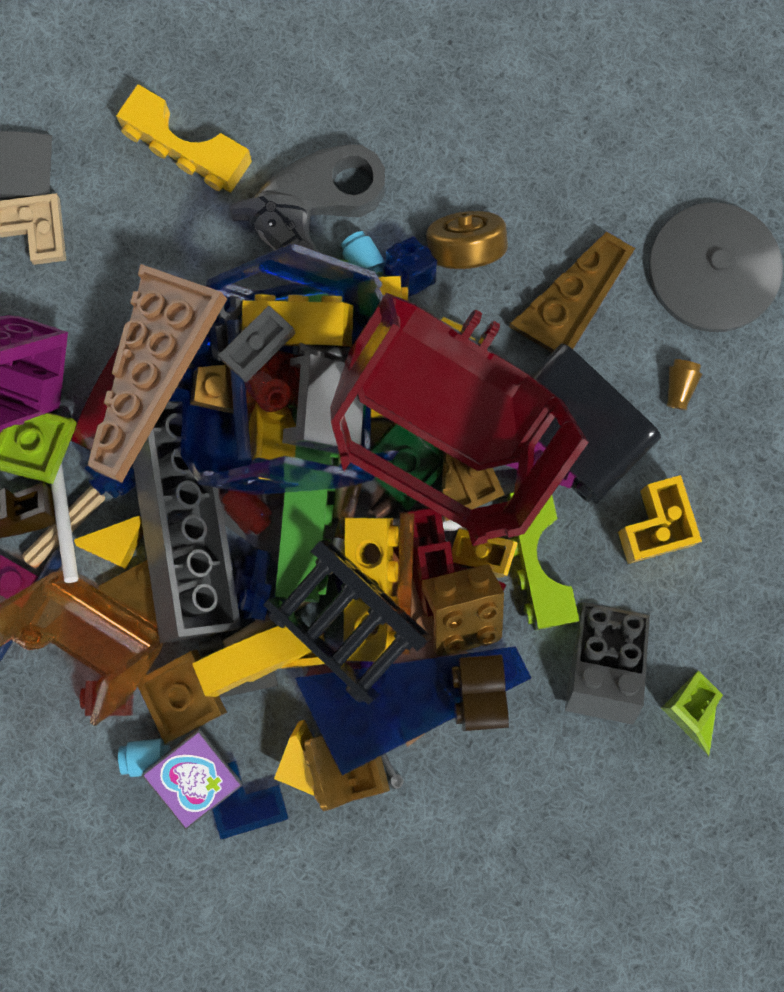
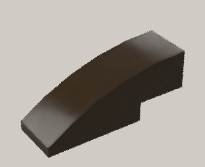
[0,482,56,538]

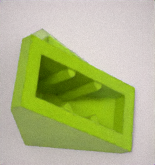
[661,670,723,756]

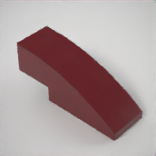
[399,508,455,617]

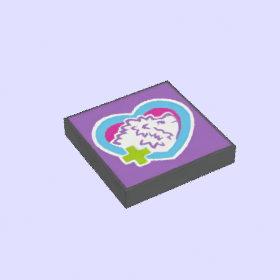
[141,728,243,830]

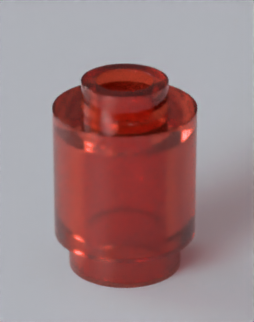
[245,366,291,412]
[221,483,272,535]

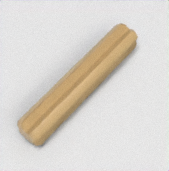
[22,486,105,568]

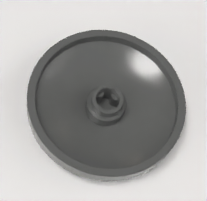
[649,203,782,332]

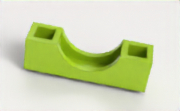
[507,493,579,631]

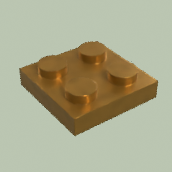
[135,649,227,744]

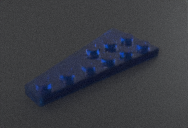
[295,646,532,775]

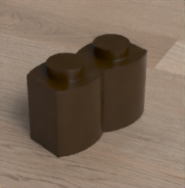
[451,655,509,731]

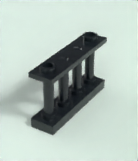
[263,540,432,705]

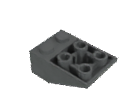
[565,602,650,725]

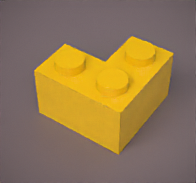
[618,475,702,564]

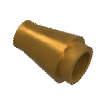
[667,359,702,410]

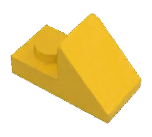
[452,529,518,578]

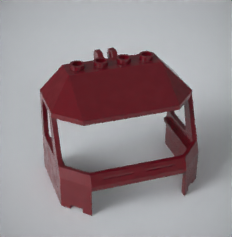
[330,293,589,546]

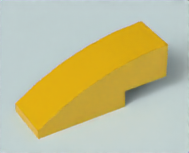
[192,626,312,697]

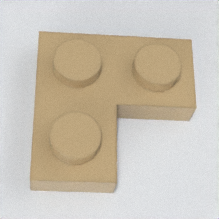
[0,193,67,265]

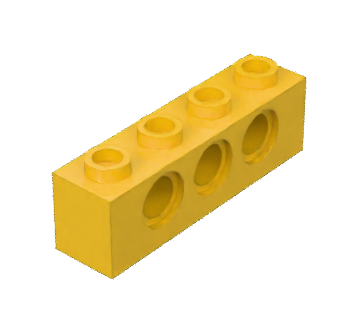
[343,518,399,662]

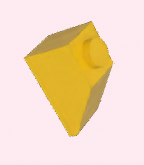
[249,403,296,482]

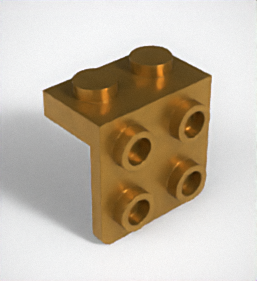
[422,564,504,657]
[304,722,390,811]

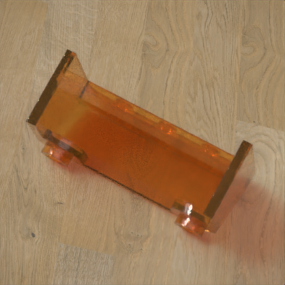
[0,571,164,726]

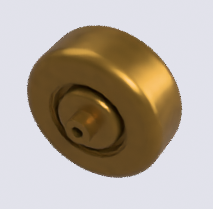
[426,211,508,269]

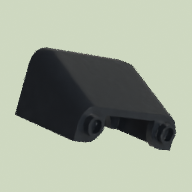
[531,343,661,504]

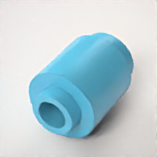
[341,231,386,281]
[118,738,171,777]

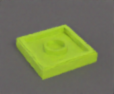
[0,413,77,484]

